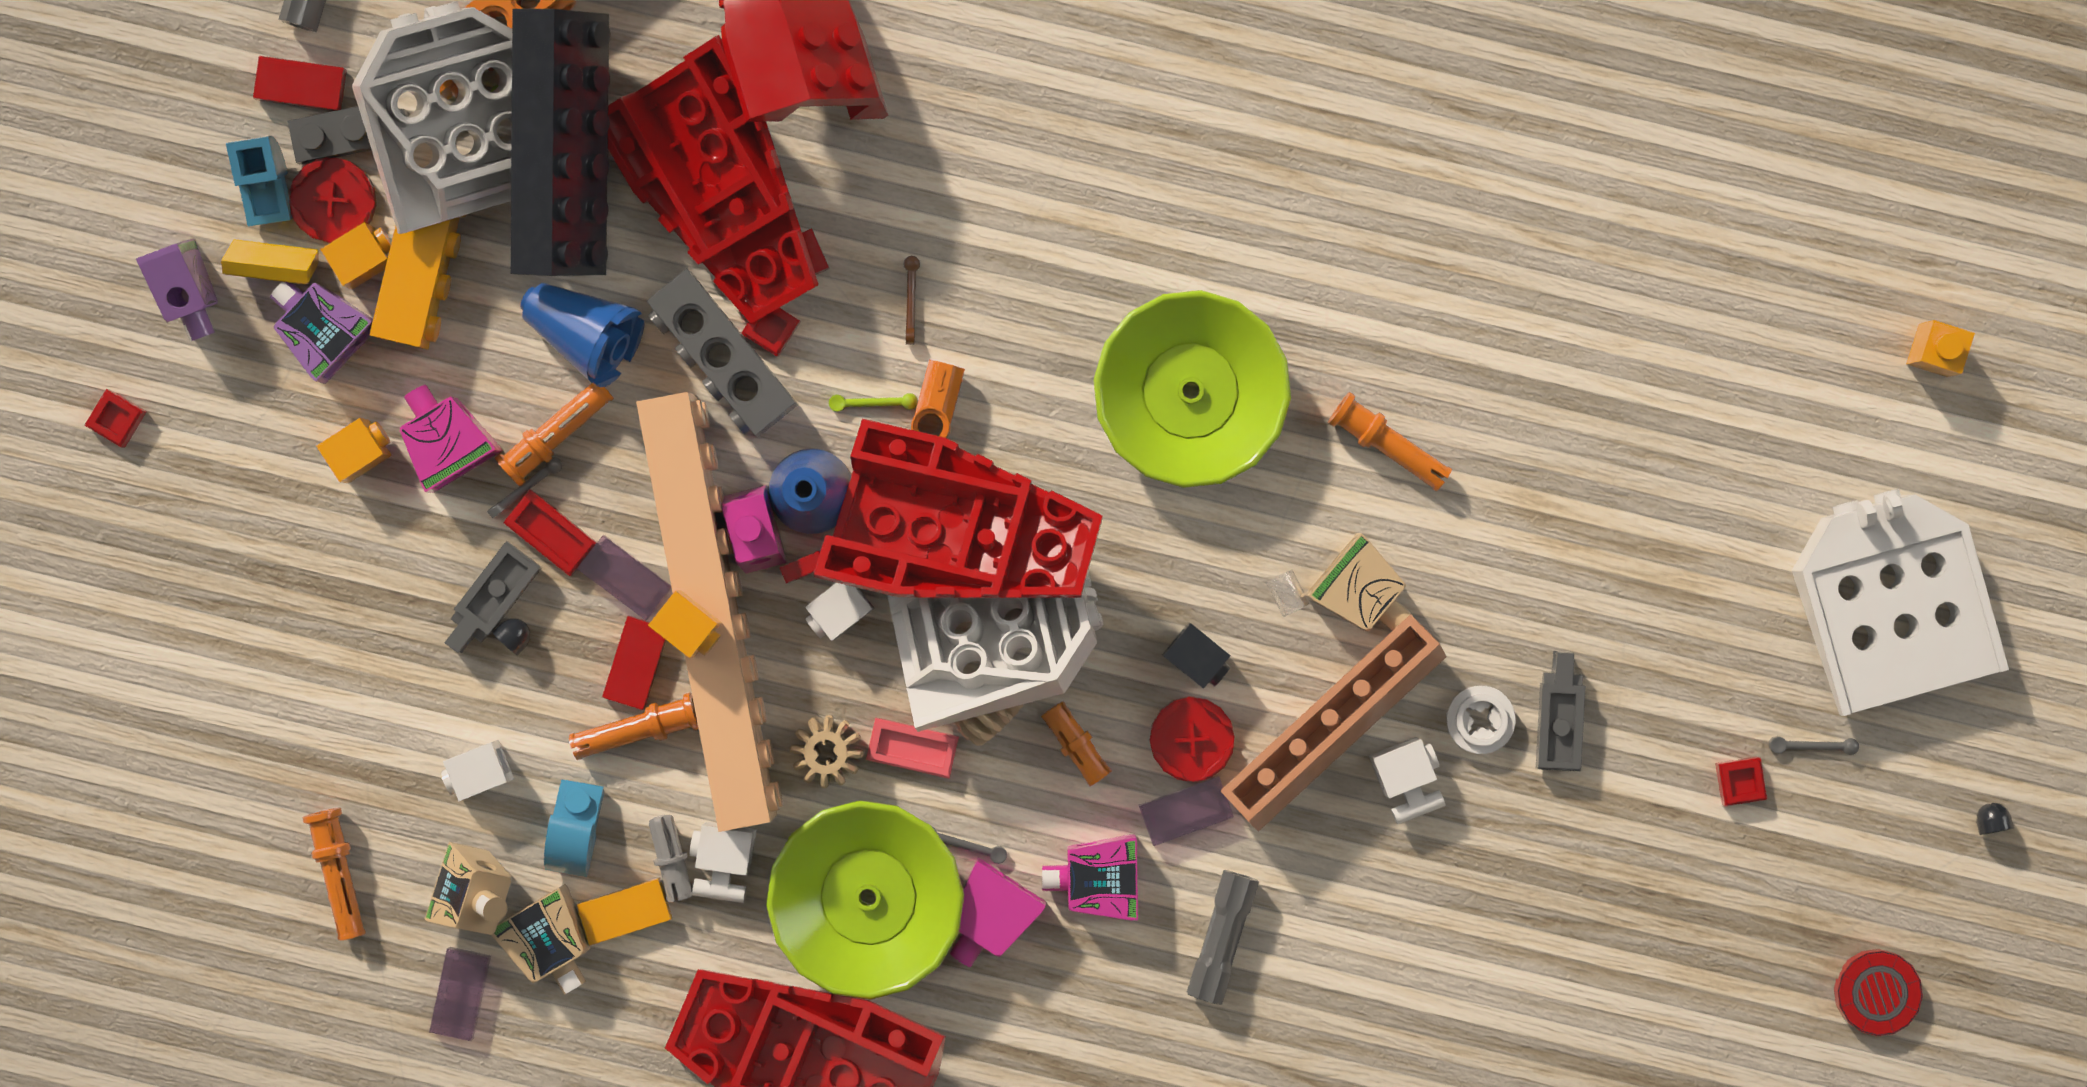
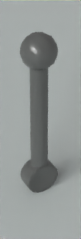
[487,457,563,518]
[1768,736,1859,755]
[932,827,1007,864]

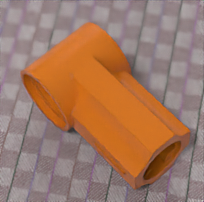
[911,360,965,438]

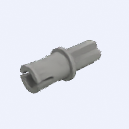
[649,815,693,902]

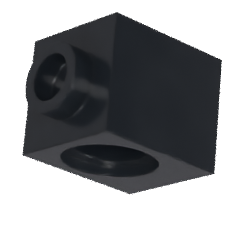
[1162,622,1231,689]

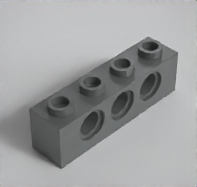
[647,268,799,437]

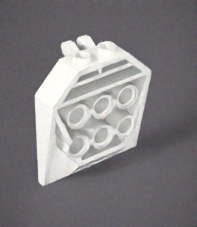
[352,1,512,234]
[1792,489,2009,716]
[887,571,1104,732]

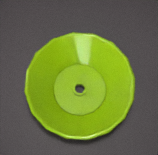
[1093,290,1291,488]
[766,800,964,1000]

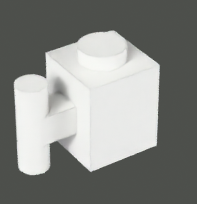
[1369,737,1446,825]
[690,821,757,903]

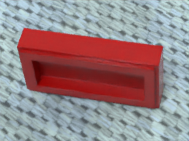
[253,56,347,111]
[503,489,598,576]
[602,615,666,710]

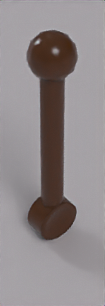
[903,256,920,345]

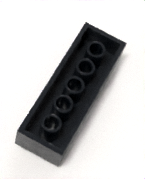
[510,9,611,276]

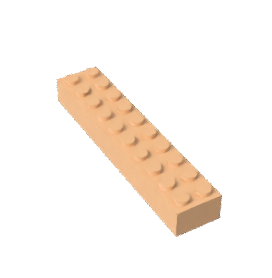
[636,392,783,832]

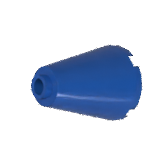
[520,283,645,387]
[769,449,851,534]

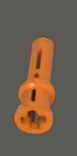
[495,383,614,486]
[1328,392,1452,491]
[569,692,699,760]
[302,807,366,941]

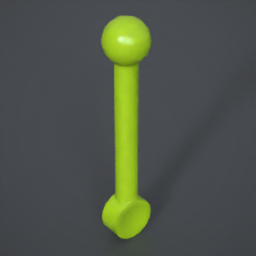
[829,393,918,412]

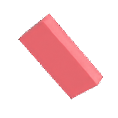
[866,717,959,779]

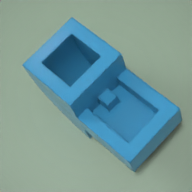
[226,136,293,227]
[544,779,605,877]

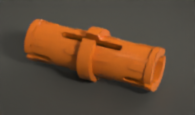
[1041,701,1112,787]

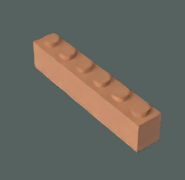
[1221,614,1447,832]

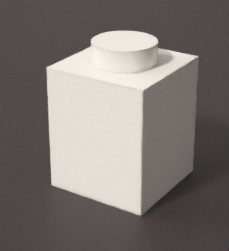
[805,583,874,641]
[441,740,514,801]

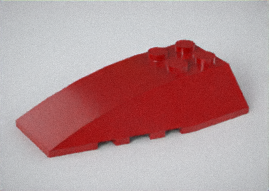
[719,0,889,122]
[608,35,819,324]
[813,418,1103,598]
[665,969,946,1087]

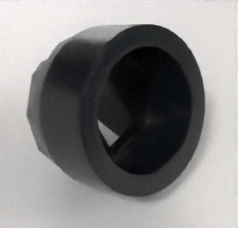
[492,619,530,656]
[1976,803,2014,835]

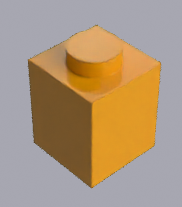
[320,222,392,290]
[1906,320,1975,377]
[316,418,392,483]
[648,590,722,658]

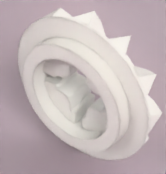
[1446,686,1516,754]

